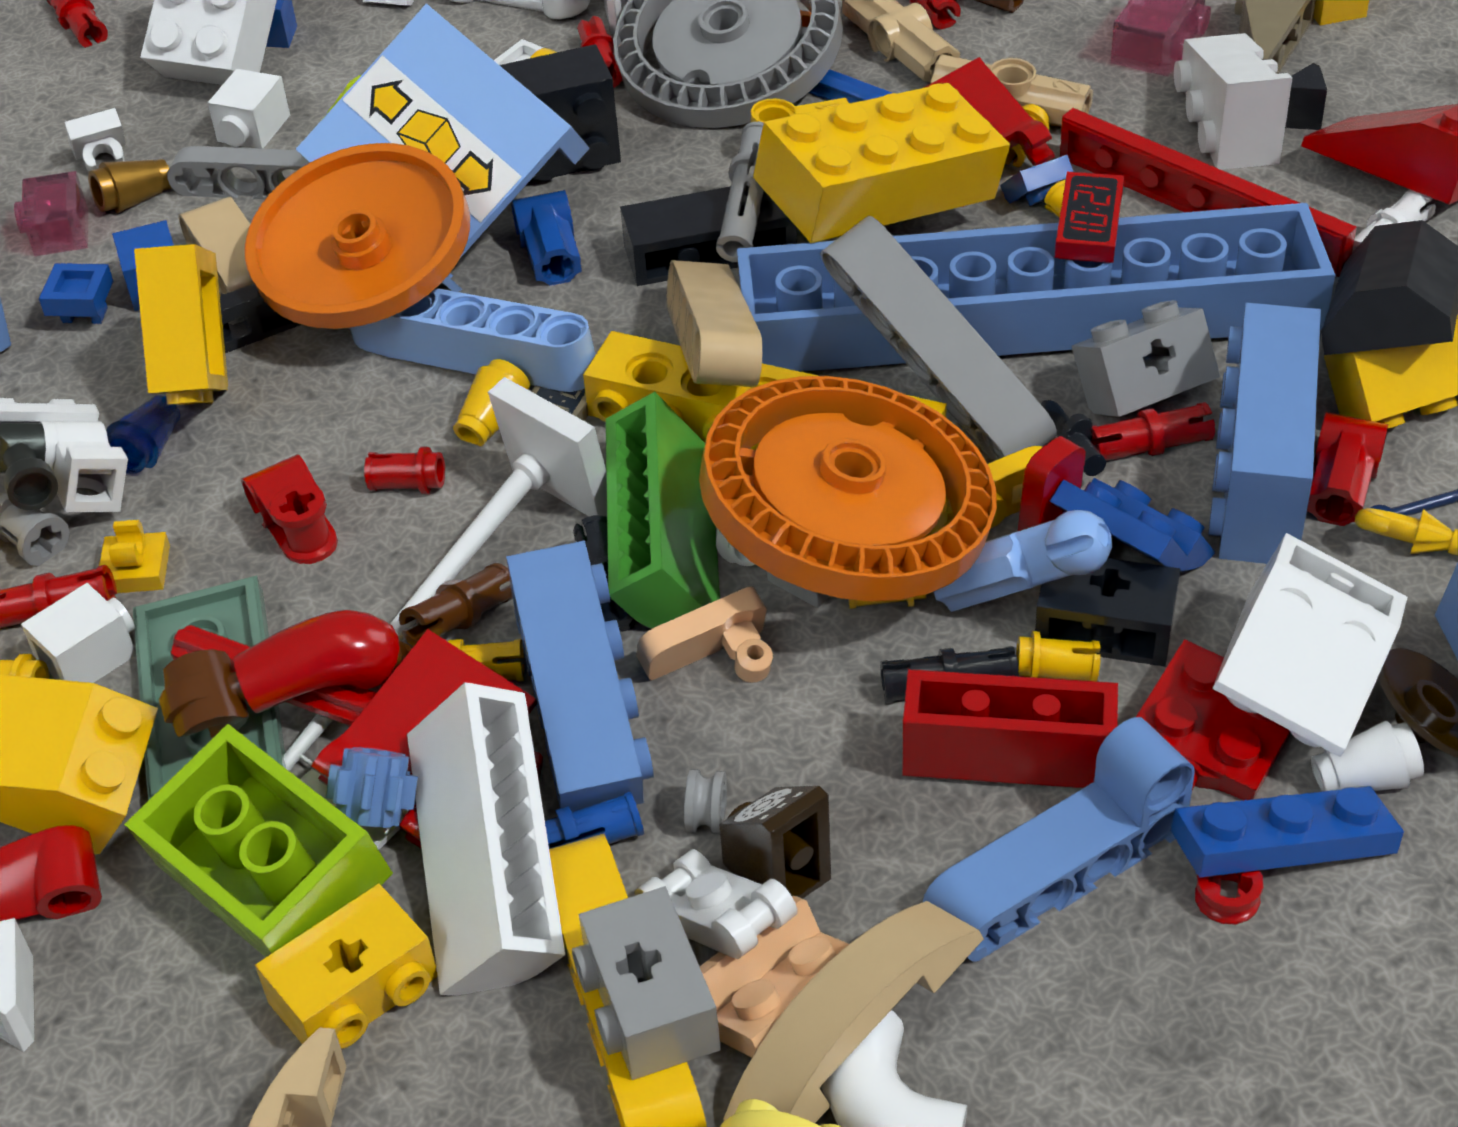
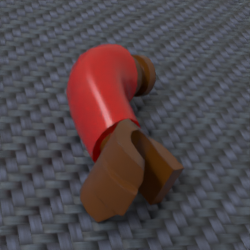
[159,610,411,738]

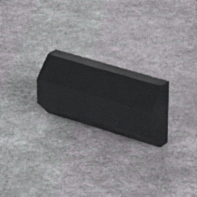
[1321,220,1458,355]

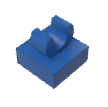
[39,263,114,324]

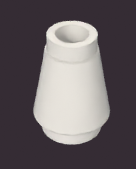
[1311,721,1424,792]

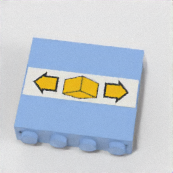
[296,3,590,292]

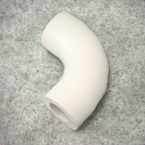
[821,1010,967,1127]

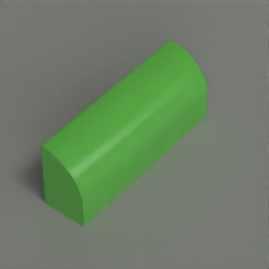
[606,392,720,629]

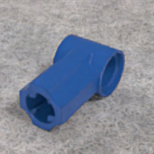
[511,190,582,286]

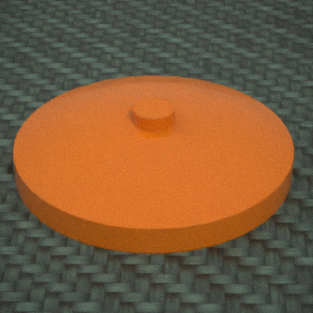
[245,143,470,329]

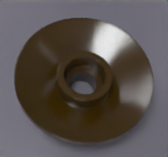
[1378,648,1458,758]

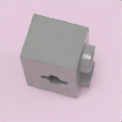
[1072,300,1221,417]
[572,886,721,1080]

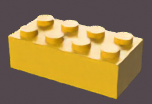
[753,83,1010,243]

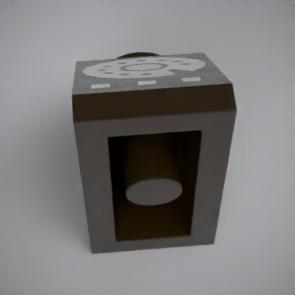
[719,786,831,899]

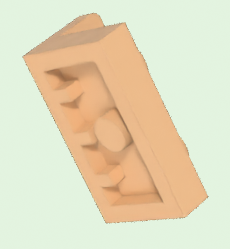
[699,896,849,1058]

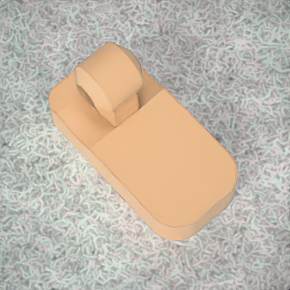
[636,587,773,682]

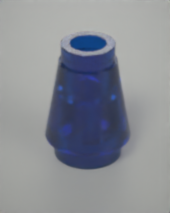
[106,395,181,474]

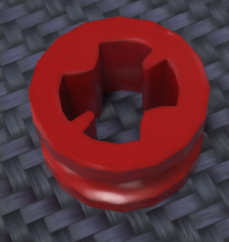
[1195,870,1264,925]

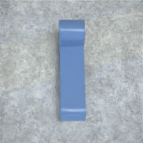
[922,717,1195,962]

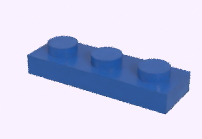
[1170,786,1404,878]

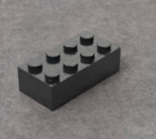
[500,44,621,183]

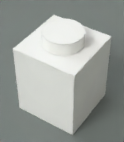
[208,69,290,149]
[21,583,136,683]

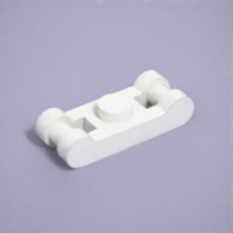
[635,849,797,959]

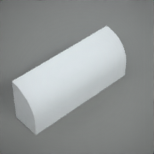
[407,682,565,995]

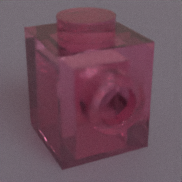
[14,171,88,256]

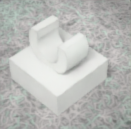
[64,108,126,171]

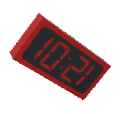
[1055,171,1124,263]

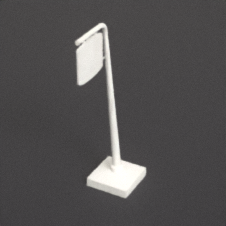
[284,377,607,850]

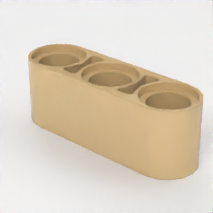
[178,196,254,294]

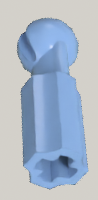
[934,510,1112,612]

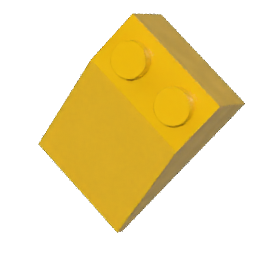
[0,674,158,854]

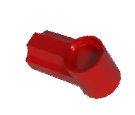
[1307,412,1389,526]

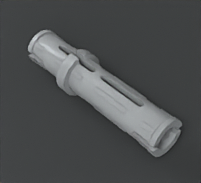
[716,122,764,262]

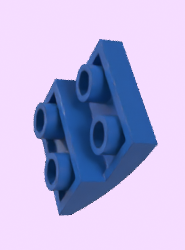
[1050,478,1215,571]

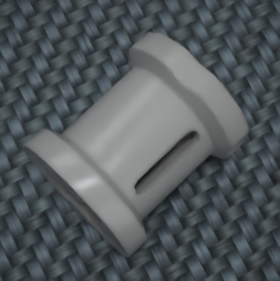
[0,493,70,566]

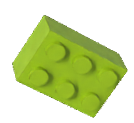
[124,724,393,957]

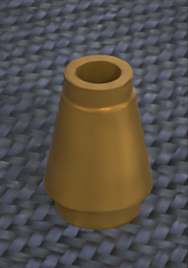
[88,159,172,214]

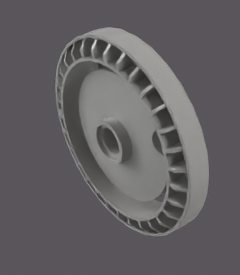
[613,0,843,128]

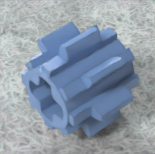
[326,747,418,828]

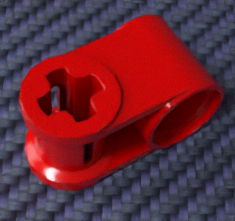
[241,454,338,564]

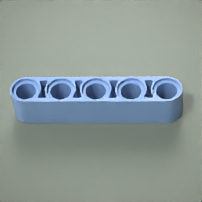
[349,288,596,392]

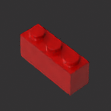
[902,669,1118,788]

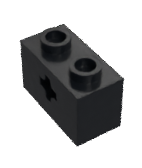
[1035,558,1180,667]

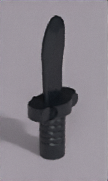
[1041,400,1106,476]

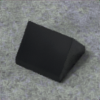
[1285,63,1327,130]

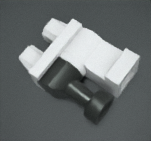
[0,398,128,512]

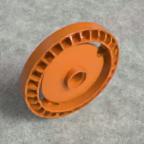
[699,376,996,602]

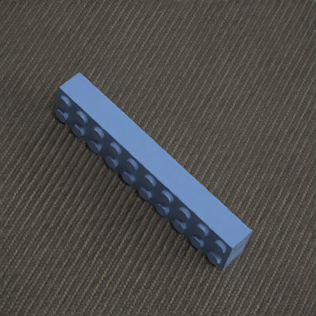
[737,203,1335,372]

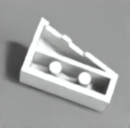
[1174,33,1293,170]

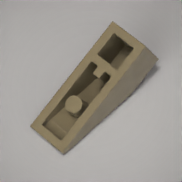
[1235,0,1316,74]

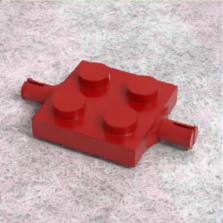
[1136,639,1291,800]

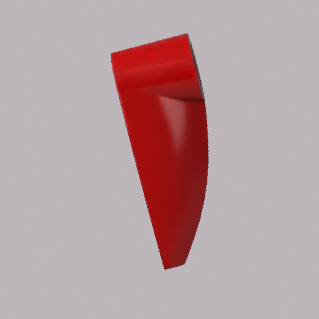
[0,825,102,921]

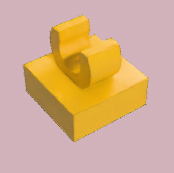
[99,520,170,593]

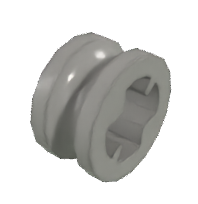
[684,769,727,834]

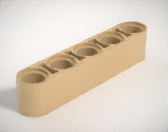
[667,260,762,387]

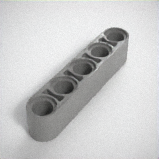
[820,216,1057,460]

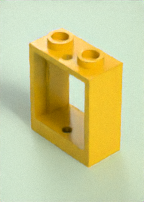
[134,244,228,405]

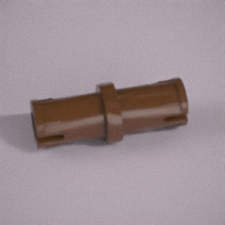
[399,563,512,647]

